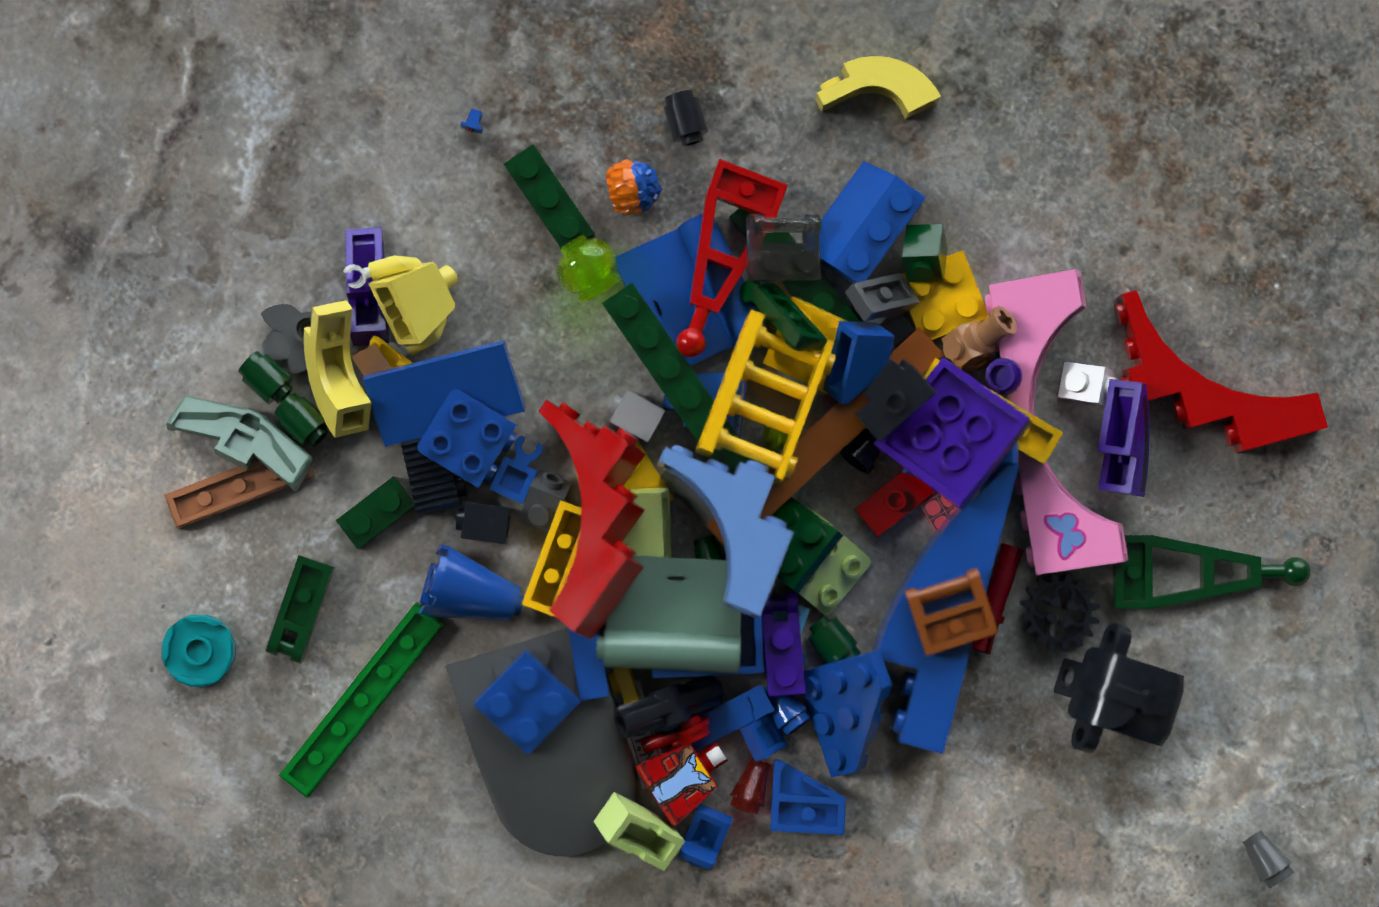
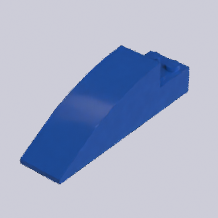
[871,463,1019,754]

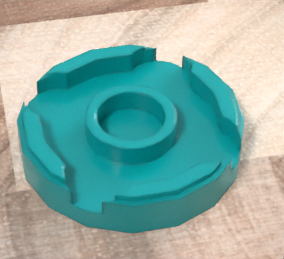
[161,614,236,687]

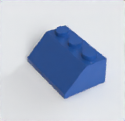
[801,161,926,285]

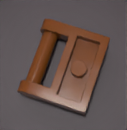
[904,568,998,656]

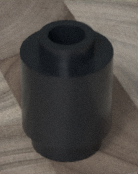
[664,90,708,147]

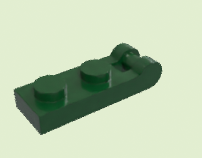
[740,280,828,352]
[266,555,335,664]

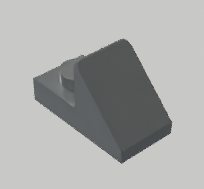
[845,273,920,327]

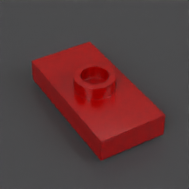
[855,471,934,537]

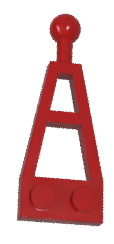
[676,159,788,358]

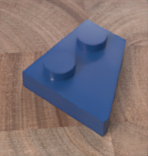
[770,759,846,835]

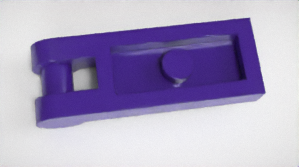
[761,591,806,698]

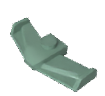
[166,395,313,492]

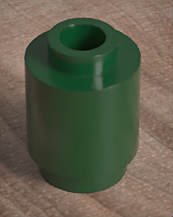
[238,351,293,404]
[274,393,329,447]
[808,615,861,663]

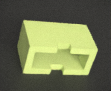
[593,792,685,871]

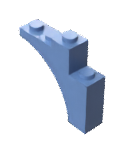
[657,445,793,618]

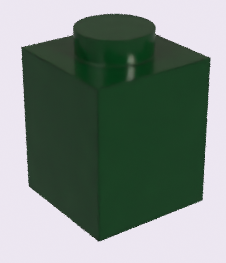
[902,224,948,282]

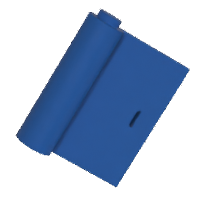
[612,213,768,366]

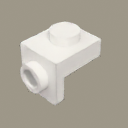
[1058,362,1118,407]

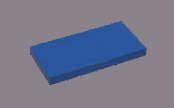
[362,340,526,447]

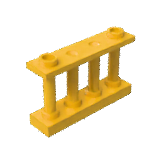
[695,309,836,485]

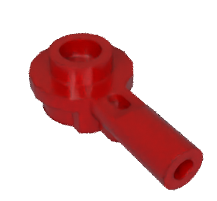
[641,713,710,753]

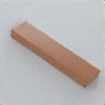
[164,443,315,529]

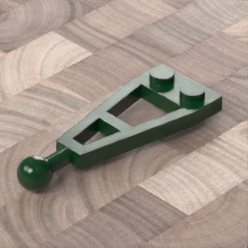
[1113,535,1311,609]

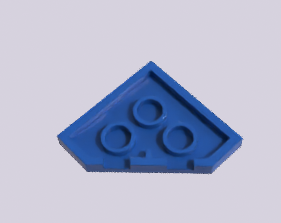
[804,649,892,777]

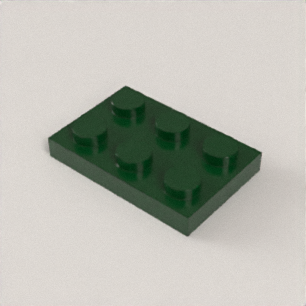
[771,497,843,594]

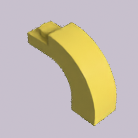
[304,300,371,438]

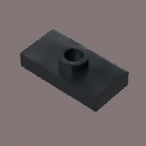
[855,364,937,443]

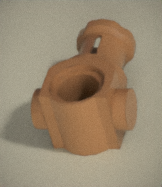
[941,306,1017,373]

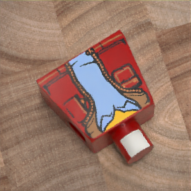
[635,742,728,826]

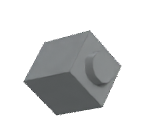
[607,390,666,444]

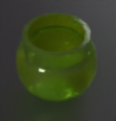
[556,235,621,302]

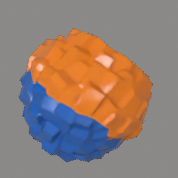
[606,159,662,216]

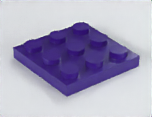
[874,357,1032,510]

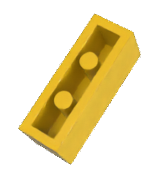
[522,500,581,617]

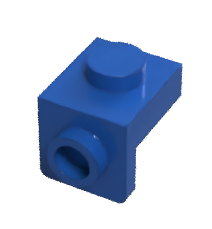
[678,803,733,870]

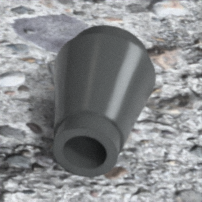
[1243,830,1294,888]

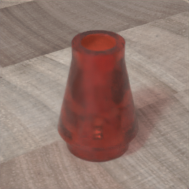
[729,758,770,815]

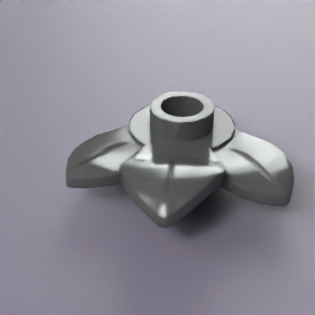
[259,304,312,374]

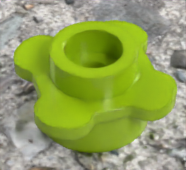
[763,415,788,451]

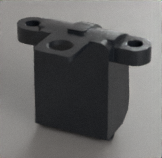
[1054,623,1184,753]

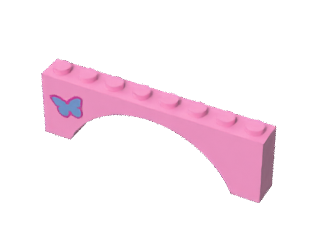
[985,269,1128,575]

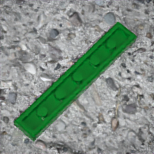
[278,602,445,798]

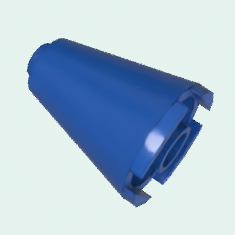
[419,544,524,622]

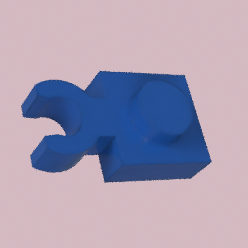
[489,435,543,504]

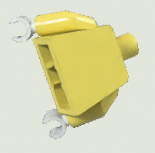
[343,255,458,357]

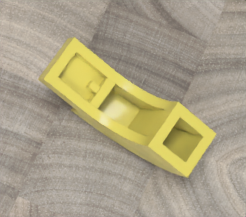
[815,56,941,119]

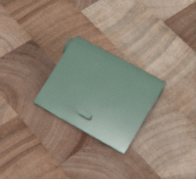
[597,556,741,674]

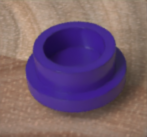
[985,358,1022,395]

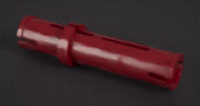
[971,543,1024,655]

